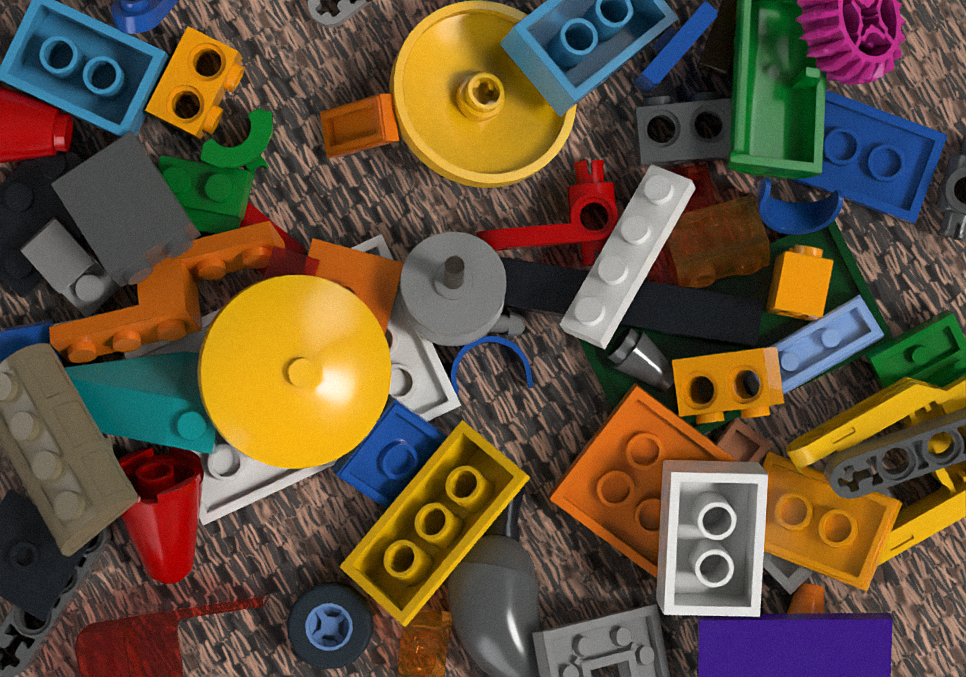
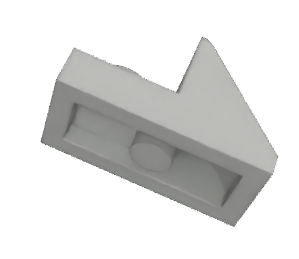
[20,217,121,318]

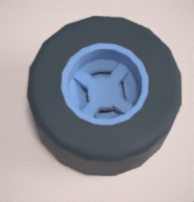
[287,582,374,669]

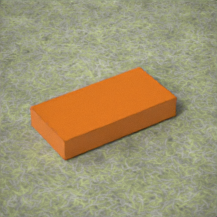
[320,93,399,158]

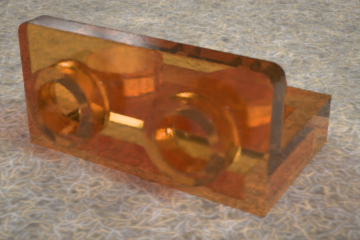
[666,195,770,288]

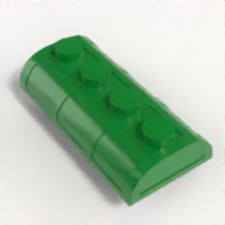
[728,0,826,179]

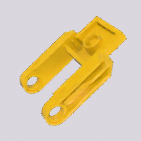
[786,375,966,566]

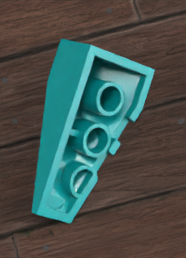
[64,351,220,454]

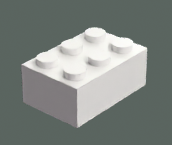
[656,460,768,617]

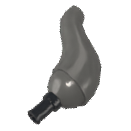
[447,486,542,677]

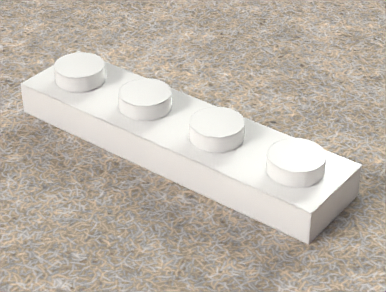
[559,164,696,349]

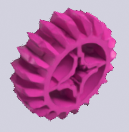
[796,0,906,85]

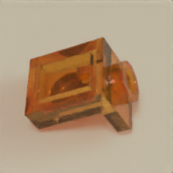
[397,609,452,677]

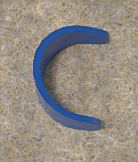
[757,178,843,235]
[451,336,533,399]

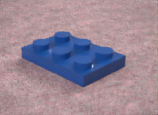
[790,90,947,224]

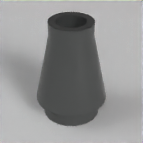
[607,327,675,393]

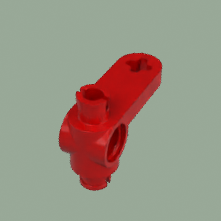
[476,160,618,267]

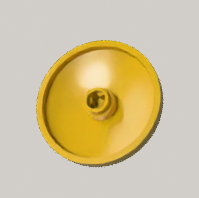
[389,0,577,188]
[198,275,391,469]

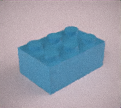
[0,0,171,138]
[500,0,679,117]

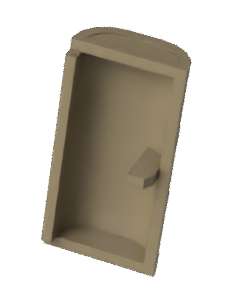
[0,343,140,556]

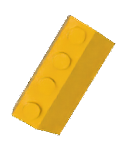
[339,420,530,627]

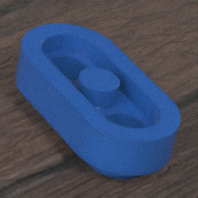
[111,0,179,34]

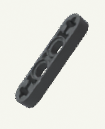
[824,408,966,499]

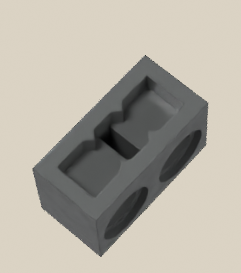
[633,92,731,168]

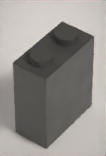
[51,131,201,288]

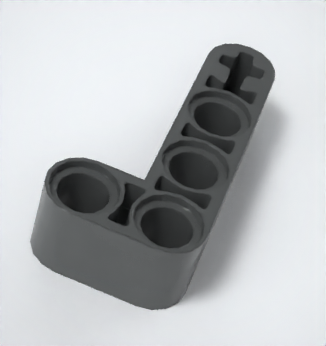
[0,495,112,677]

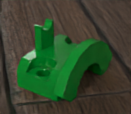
[200,108,274,178]

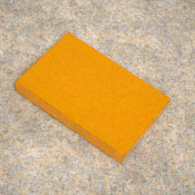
[762,452,902,592]

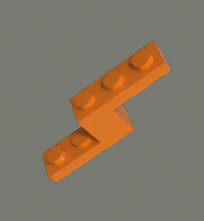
[49,221,286,363]

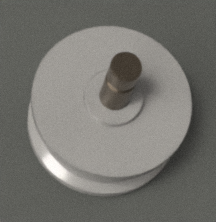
[400,232,506,346]

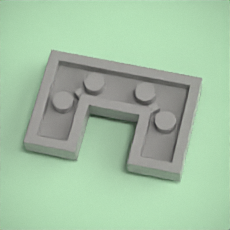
[532,604,670,677]

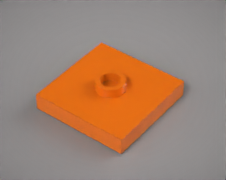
[302,238,404,335]

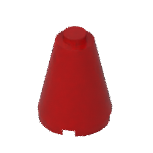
[118,447,204,584]

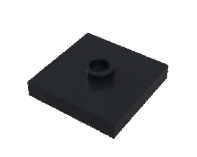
[0,489,94,621]

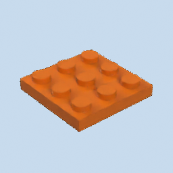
[548,383,739,578]

